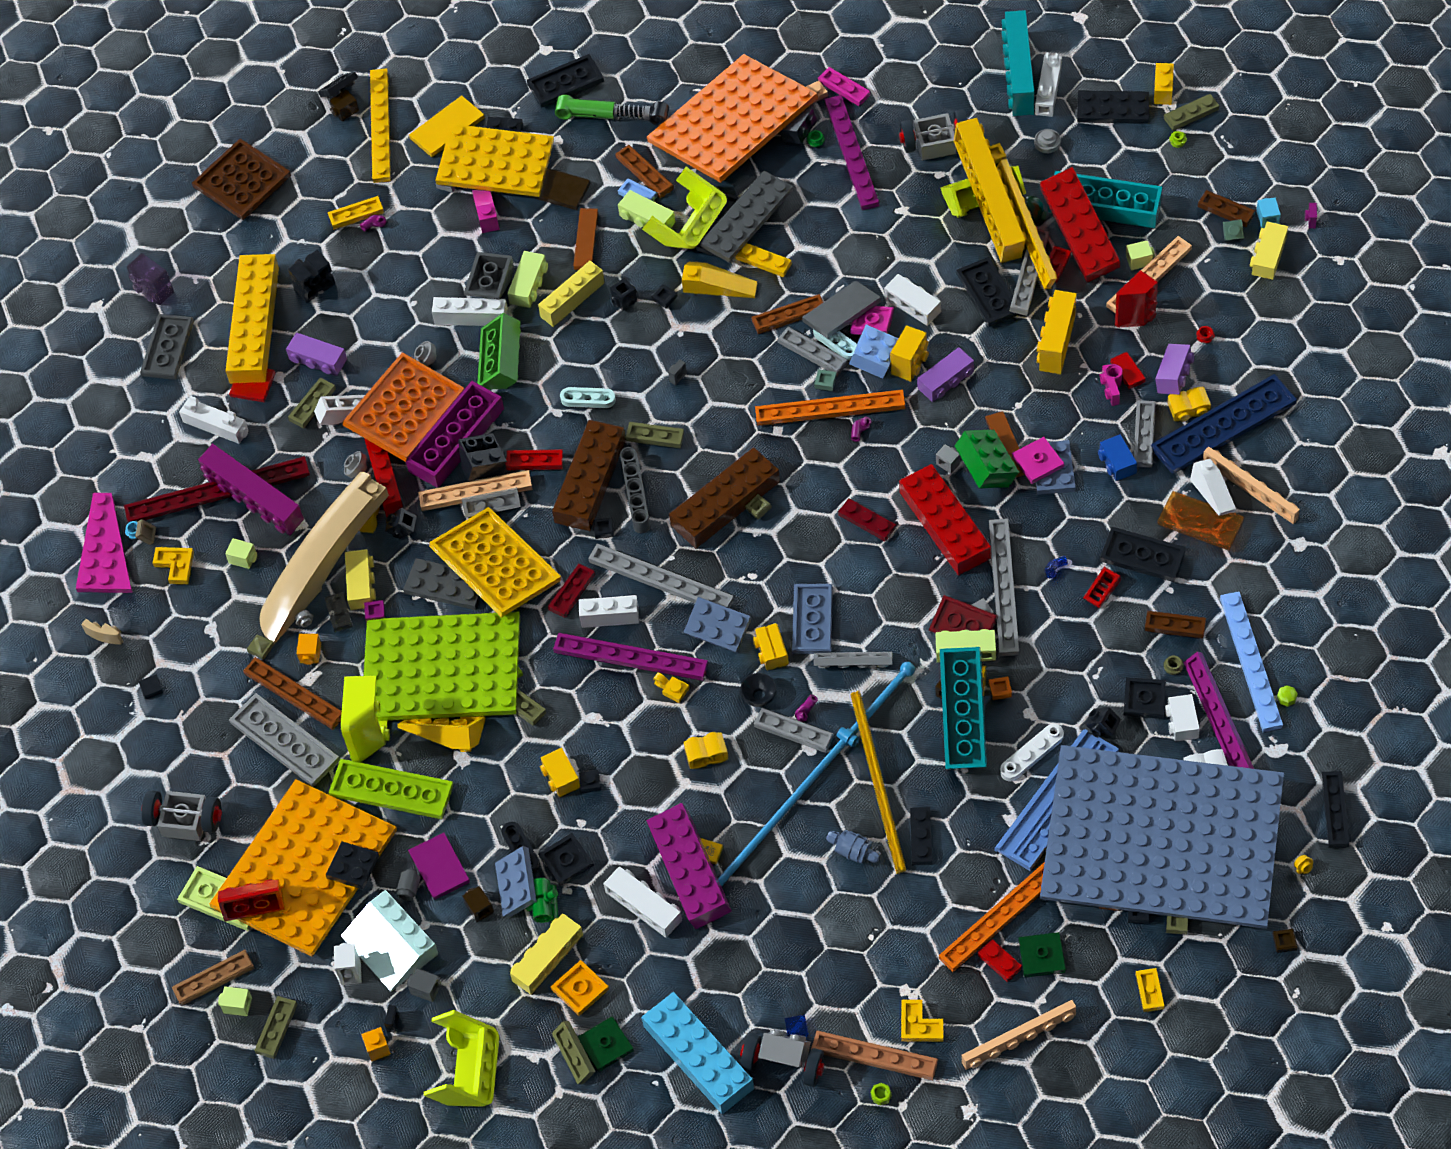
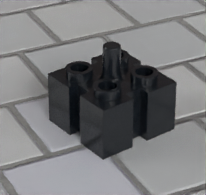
[288,250,335,303]

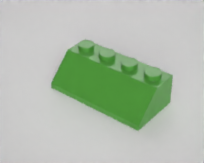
[478,313,521,390]

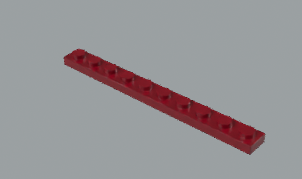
[124,456,310,523]

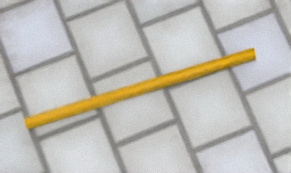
[850,691,906,874]

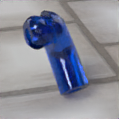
[1044,556,1068,579]

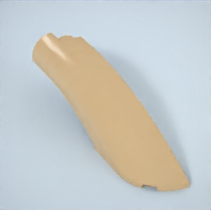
[260,472,389,644]

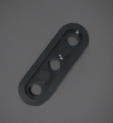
[501,822,539,874]

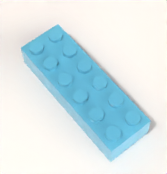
[641,992,754,1114]

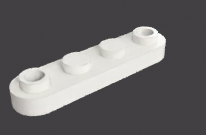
[1000,724,1064,781]

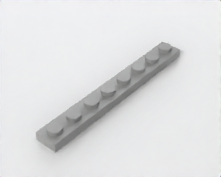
[989,519,1019,656]
[588,544,734,608]

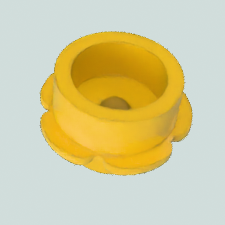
[1294,855,1313,874]

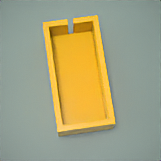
[1036,290,1077,374]

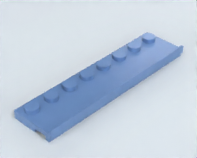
[995,729,1119,871]

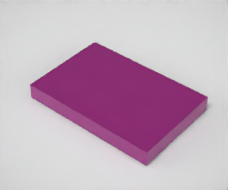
[408,833,470,900]

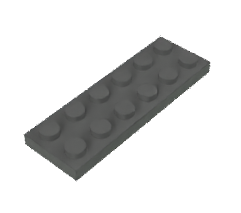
[700,171,793,263]

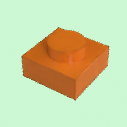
[989,676,1012,700]

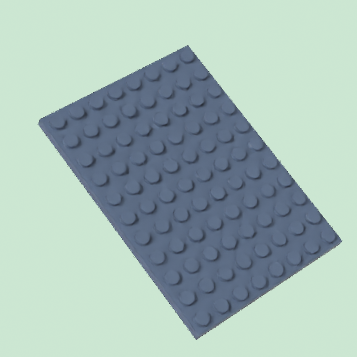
[1040,745,1284,929]

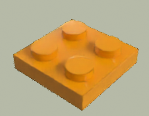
[551,960,609,1016]

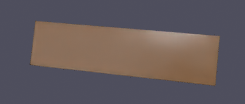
[172,950,255,1006]

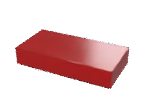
[1110,352,1146,389]

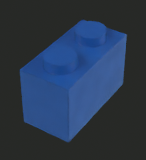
[1098,434,1137,481]

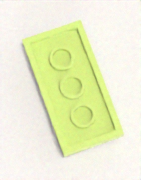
[177,866,250,931]

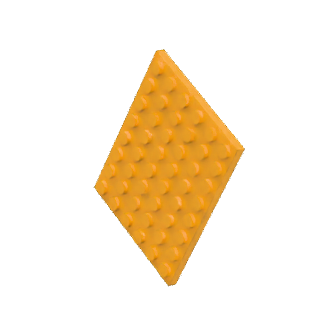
[209,779,397,957]

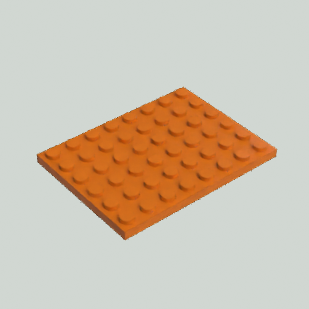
[647,54,818,183]

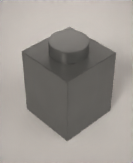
[407,968,441,1002]

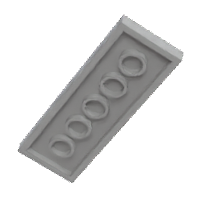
[229,693,340,787]

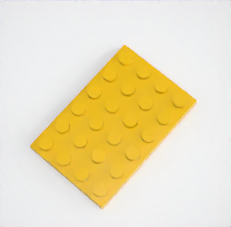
[435,124,554,197]
[429,507,561,618]

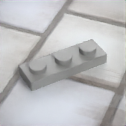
[462,487,521,518]

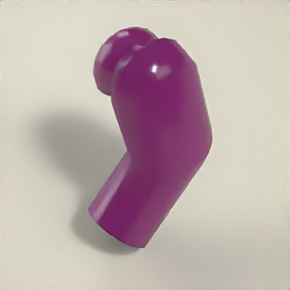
[360,215,386,232]
[851,417,872,442]
[795,694,818,722]

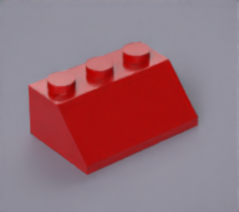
[1115,270,1158,328]
[218,879,285,922]

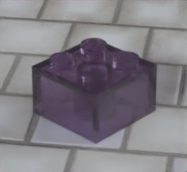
[127,253,174,305]

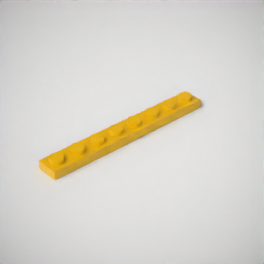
[370,68,391,183]
[997,159,1057,290]

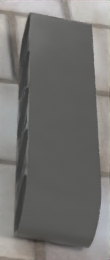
[620,447,650,533]

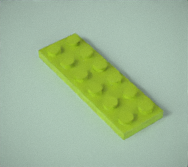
[329,759,454,819]

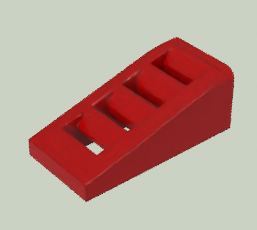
[1083,566,1121,609]

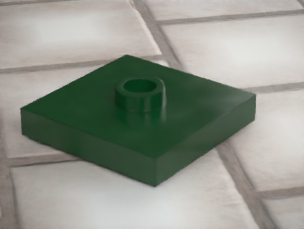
[1018,932,1066,978]
[578,1016,634,1072]

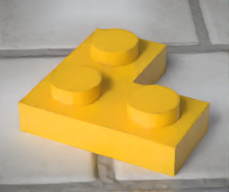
[153,547,194,584]
[901,1000,943,1042]

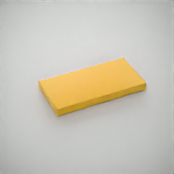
[409,95,485,157]

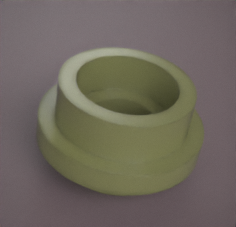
[1164,655,1183,675]

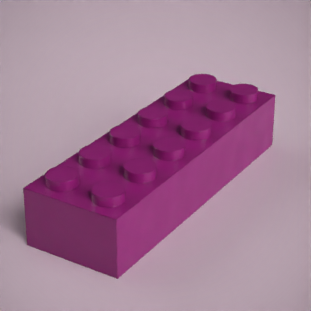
[406,381,504,488]
[198,443,304,536]
[646,803,732,929]

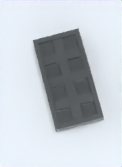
[403,558,481,610]

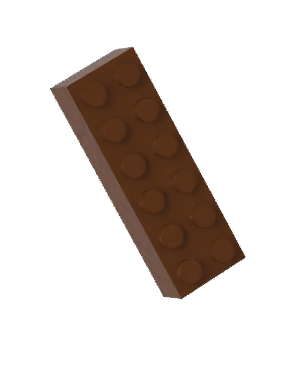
[552,420,626,531]
[669,447,780,549]

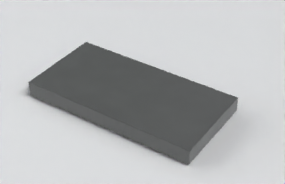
[802,281,881,339]
[140,314,194,380]

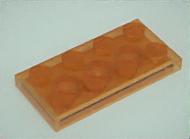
[1158,491,1244,551]

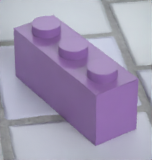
[286,332,347,376]
[1155,344,1194,395]
[917,347,974,402]

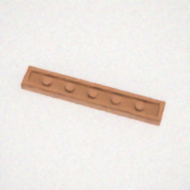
[811,1031,938,1081]

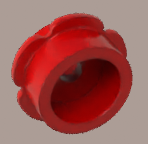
[1196,326,1215,343]

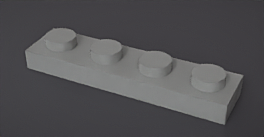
[814,652,893,668]

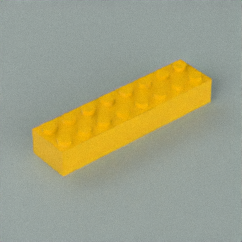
[953,118,1027,263]
[226,254,279,384]

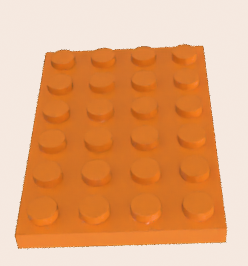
[343,352,464,462]

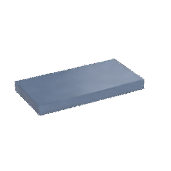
[792,584,833,654]

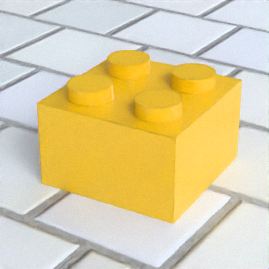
[890,325,929,382]

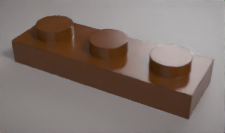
[1198,190,1255,228]
[1145,610,1206,638]

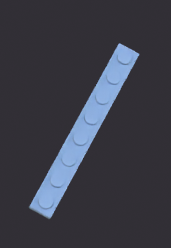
[1220,592,1283,732]

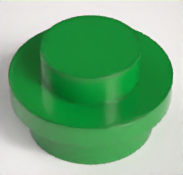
[807,130,825,147]

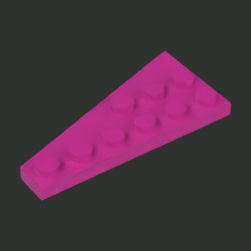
[76,493,133,593]

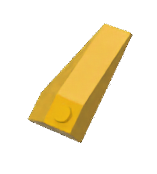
[682,262,758,298]
[397,716,485,752]

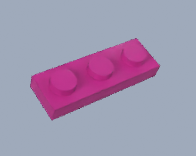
[818,67,870,106]

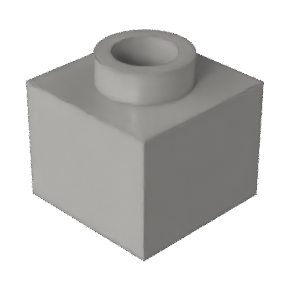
[936,444,960,474]

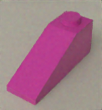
[472,189,500,233]

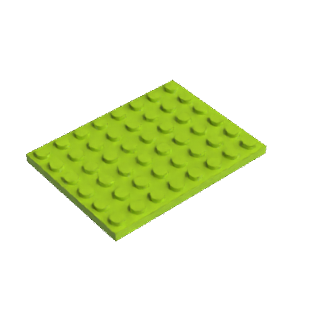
[363,612,520,721]

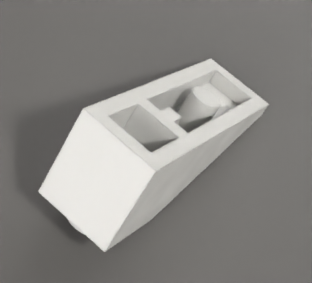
[314,395,365,425]
[1190,459,1236,516]

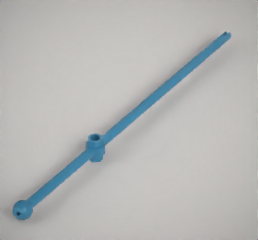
[718,662,915,887]

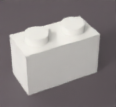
[1165,694,1199,741]
[334,943,362,985]

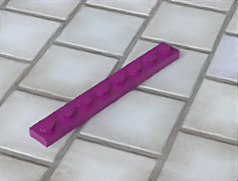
[825,95,879,210]
[553,633,708,681]
[1183,652,1254,769]

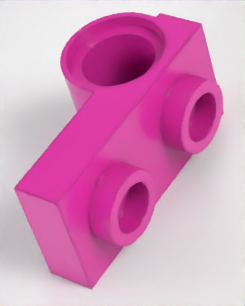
[1099,364,1122,406]

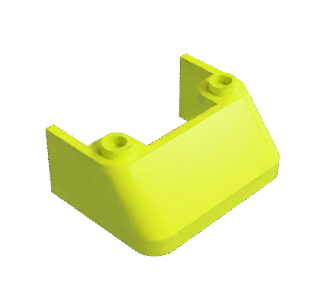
[941,166,1026,218]
[642,167,727,249]
[341,676,390,763]
[424,1010,499,1107]

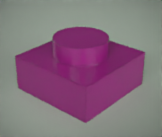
[1305,203,1317,228]
[364,600,385,623]

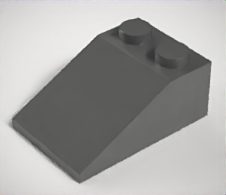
[464,252,514,299]

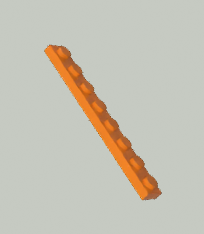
[755,390,905,426]
[939,862,1045,972]

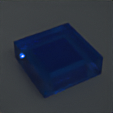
[784,1015,809,1037]

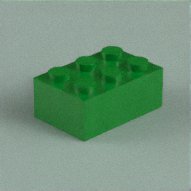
[955,430,1019,489]

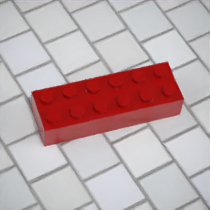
[1039,167,1120,283]
[899,464,991,575]

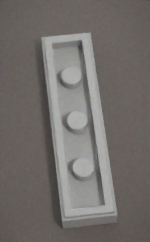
[777,327,848,376]
[1134,400,1156,468]
[754,708,834,753]

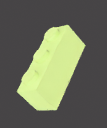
[618,190,676,228]
[507,251,548,308]
[936,629,996,663]

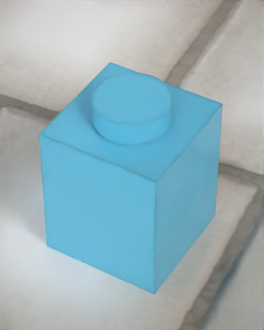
[1256,197,1281,228]

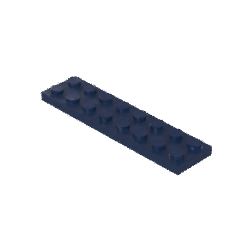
[1151,374,1297,474]

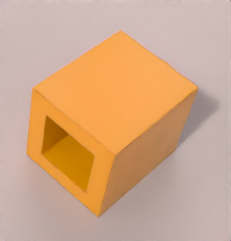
[296,634,321,665]
[361,1027,391,1062]

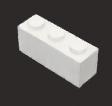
[884,274,941,326]
[579,595,639,628]

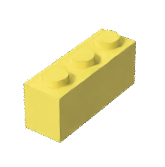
[1250,222,1288,280]
[345,549,376,610]

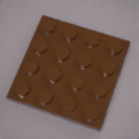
[192,139,291,220]

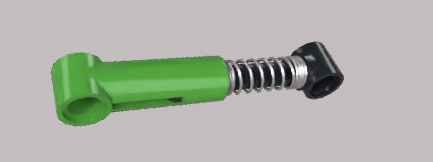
[555,95,669,126]

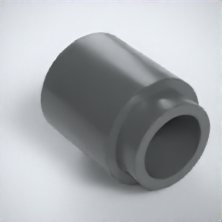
[396,869,420,901]

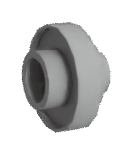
[1034,129,1061,153]
[414,341,437,366]
[344,451,367,478]

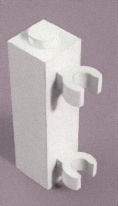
[1035,52,1062,117]
[179,396,248,444]

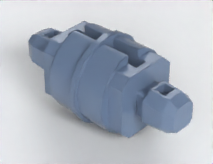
[826,830,881,864]

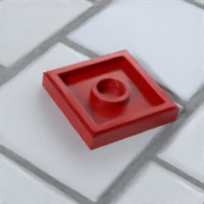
[229,369,276,403]

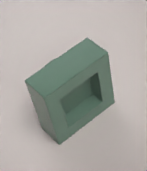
[1223,219,1244,240]
[814,369,837,391]

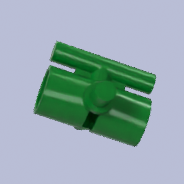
[526,878,558,923]

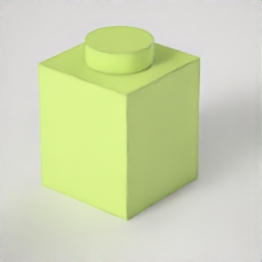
[1126,241,1155,270]
[225,538,257,569]
[218,986,252,1016]

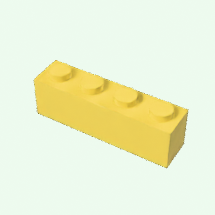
[538,261,605,327]
[510,913,583,995]

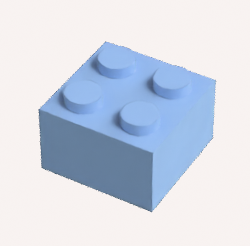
[849,325,899,379]

